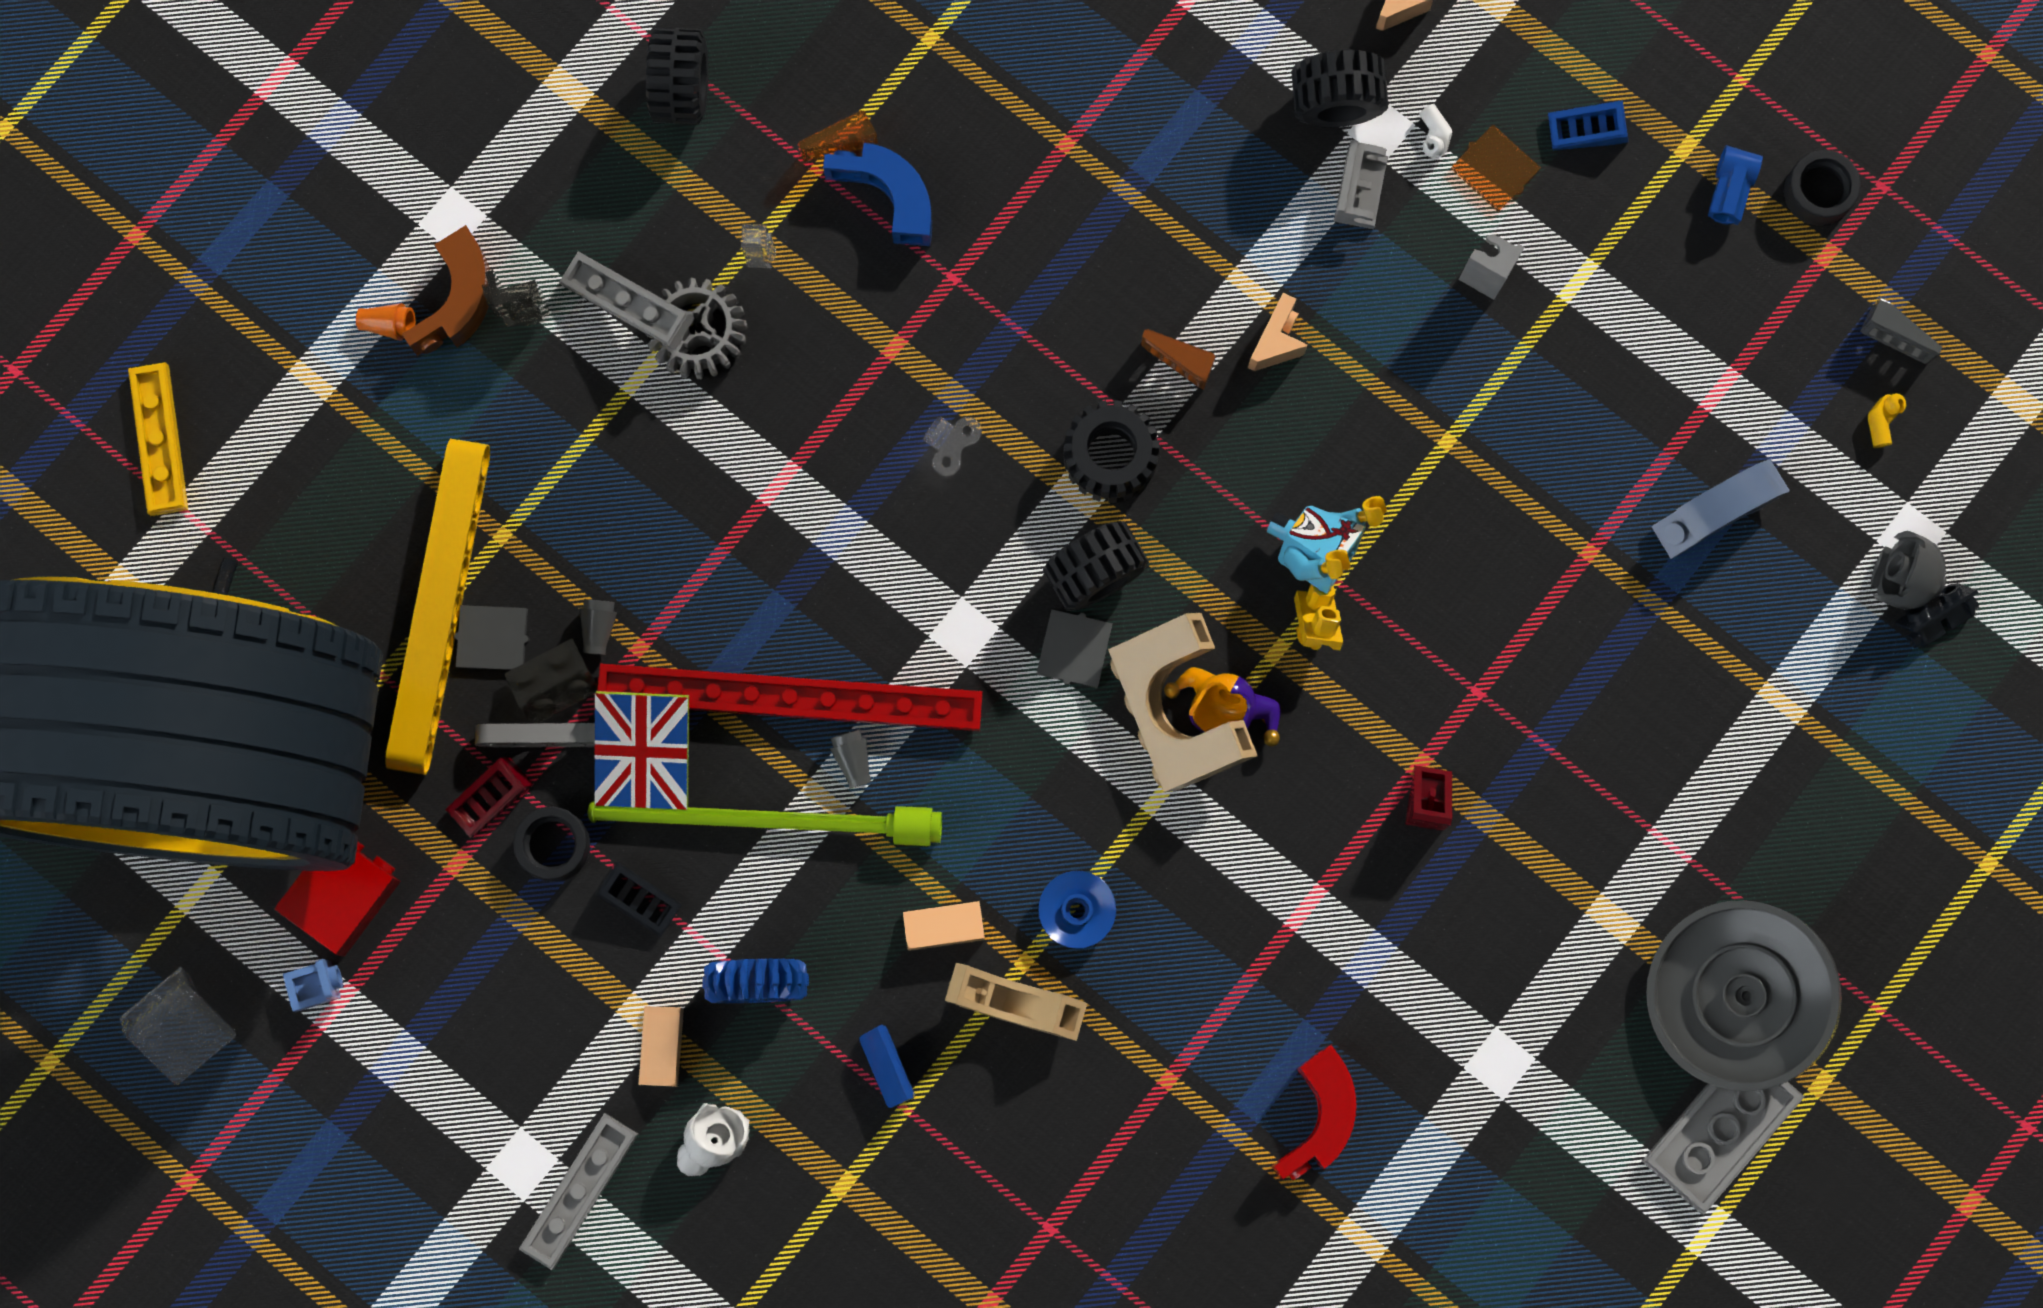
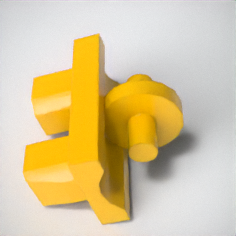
[1294,584,1343,651]

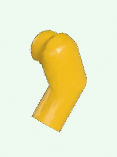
[1868,393,1906,448]

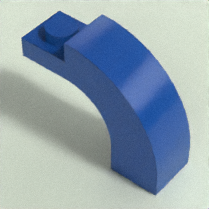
[823,143,932,246]

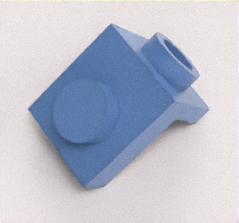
[283,959,343,1012]

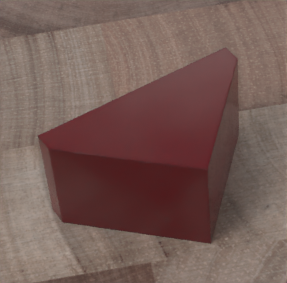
[1405,765,1452,831]

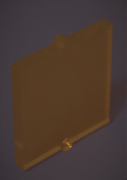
[1451,125,1541,212]

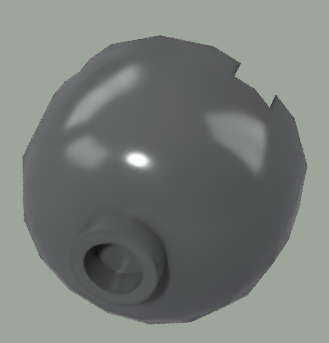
[1871,530,1946,610]

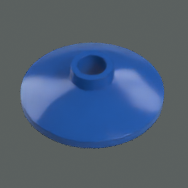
[1039,871,1116,949]

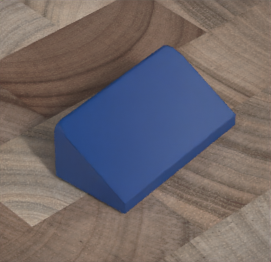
[859,1024,915,1108]

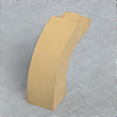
[945,963,1087,1041]

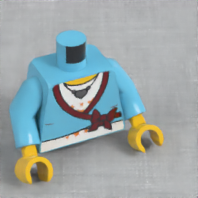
[1267,496,1387,594]

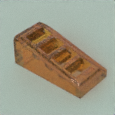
[798,110,878,162]

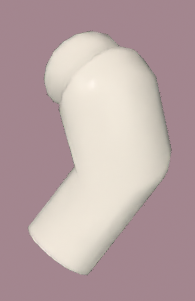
[1419,104,1452,159]

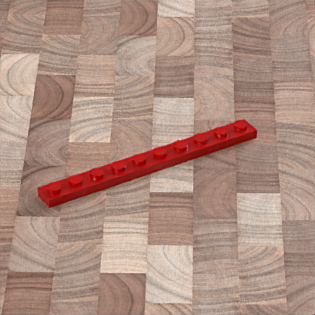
[598,663,983,731]

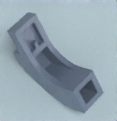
[1651,459,1790,559]

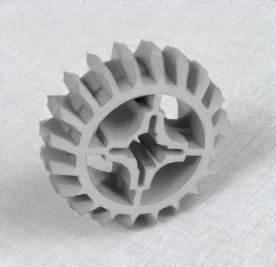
[646,277,747,380]

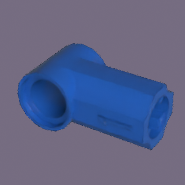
[1708,145,1763,225]

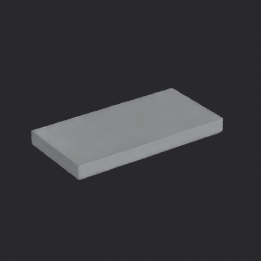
[1641,1082,1805,1215]

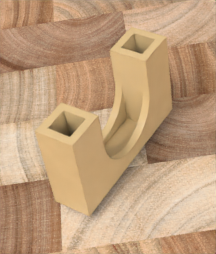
[1108,613,1258,792]

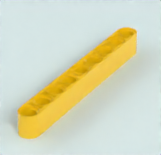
[385,439,490,775]

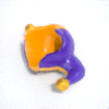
[1164,667,1280,747]

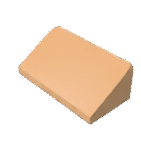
[903,901,985,951]
[638,1006,684,1087]

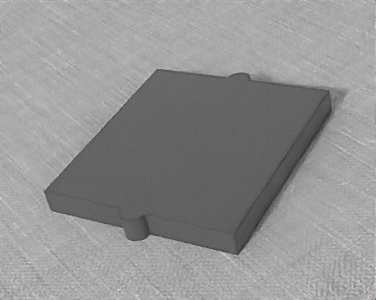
[454,605,530,671]
[1036,609,1113,689]

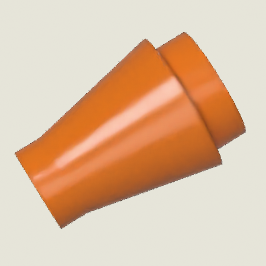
[356,303,416,341]

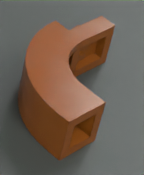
[402,225,492,356]

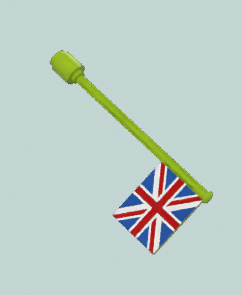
[587,691,942,846]

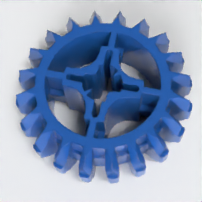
[702,958,809,1004]

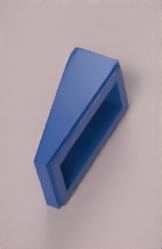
[1548,100,1629,151]

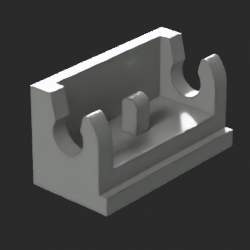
[1334,139,1388,229]
[1459,235,1525,300]

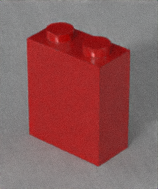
[274,841,401,957]

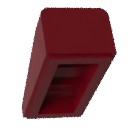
[445,757,533,838]

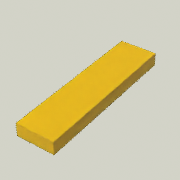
[128,362,188,516]

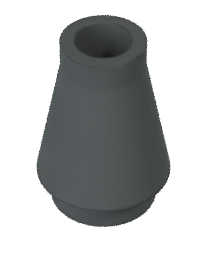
[579,599,617,655]
[830,729,872,789]

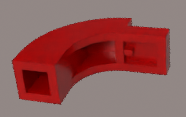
[1271,1045,1356,1181]

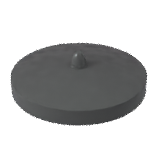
[1646,900,1842,1091]

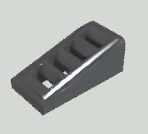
[1860,297,1942,364]

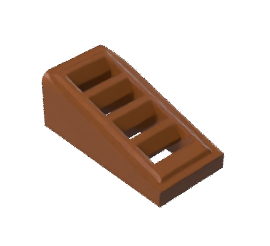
[1141,329,1216,390]

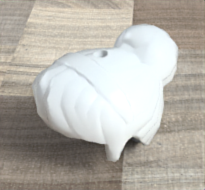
[677,1103,750,1176]

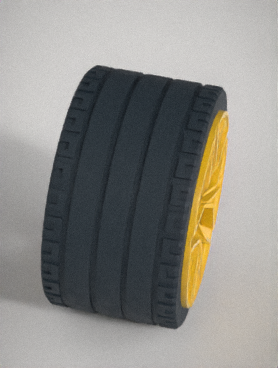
[0,577,383,871]

